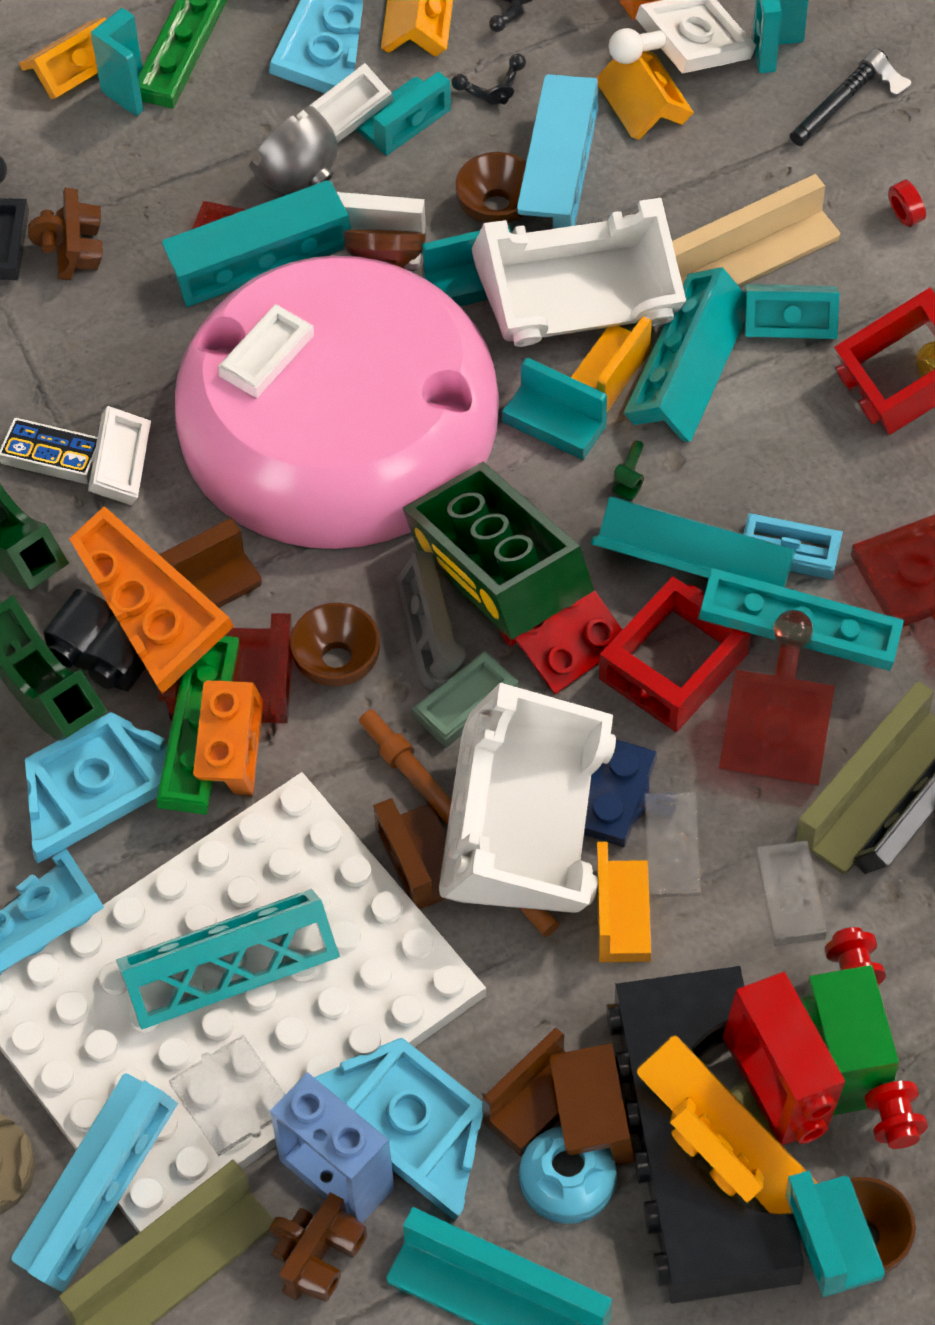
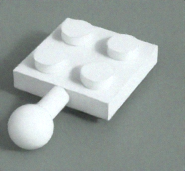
[609,0,756,74]

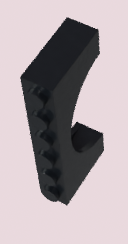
[606,966,804,1304]

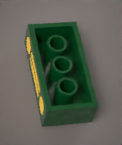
[403,462,595,640]

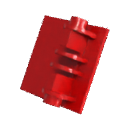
[500,591,623,695]

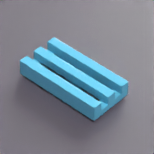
[743,513,843,580]

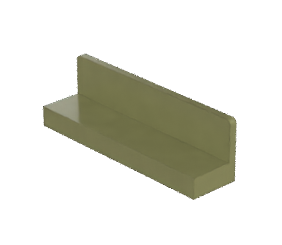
[796,680,935,874]
[58,1159,274,1325]

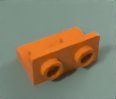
[193,680,263,796]

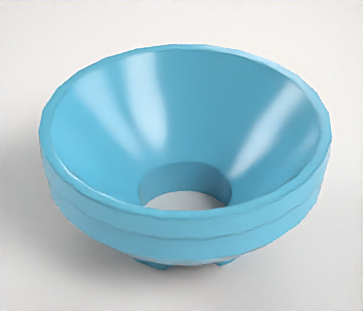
[519,1126,617,1224]

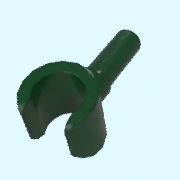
[612,440,644,501]

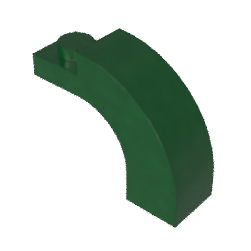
[0,483,69,590]
[0,595,108,741]

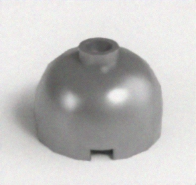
[249,106,338,195]

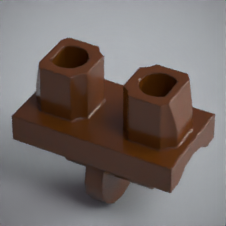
[28,187,103,280]
[269,1192,367,1302]

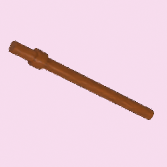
[359,709,559,937]

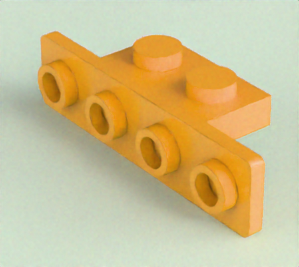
[637,1035,818,1214]

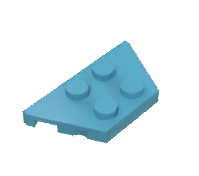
[25,712,167,863]
[314,1037,483,1221]

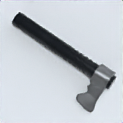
[790,49,911,146]

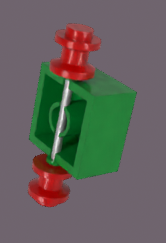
[800,927,928,1149]

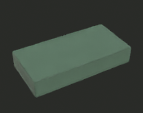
[412,650,518,748]

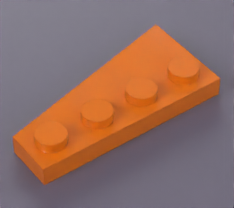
[69,506,234,694]

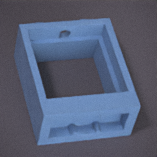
[270,1072,394,1223]

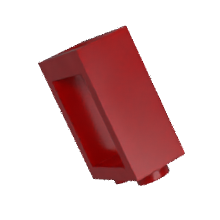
[834,287,935,435]
[599,576,751,733]
[722,971,845,1146]

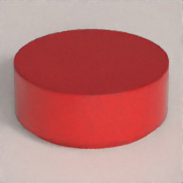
[888,179,926,227]

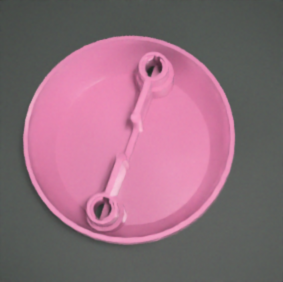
[175,256,499,549]

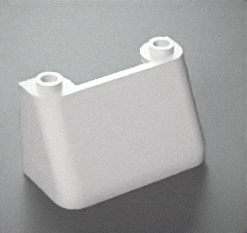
[472,198,686,347]
[439,683,616,913]

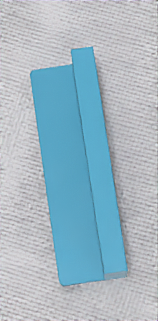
[517,74,599,229]
[11,1073,178,1292]

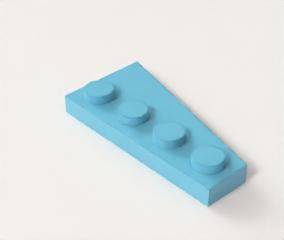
[269,0,363,94]
[0,848,105,975]

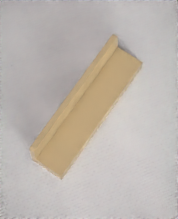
[672,174,840,287]

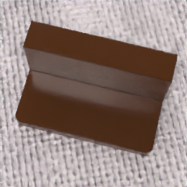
[159,517,262,608]
[373,798,446,910]
[482,1028,565,1157]
[550,1043,634,1166]

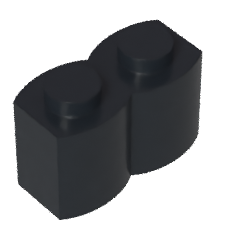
[43,589,146,691]

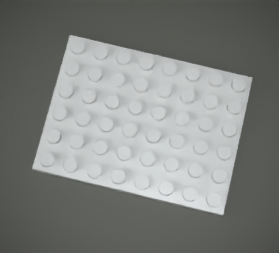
[0,772,486,1233]

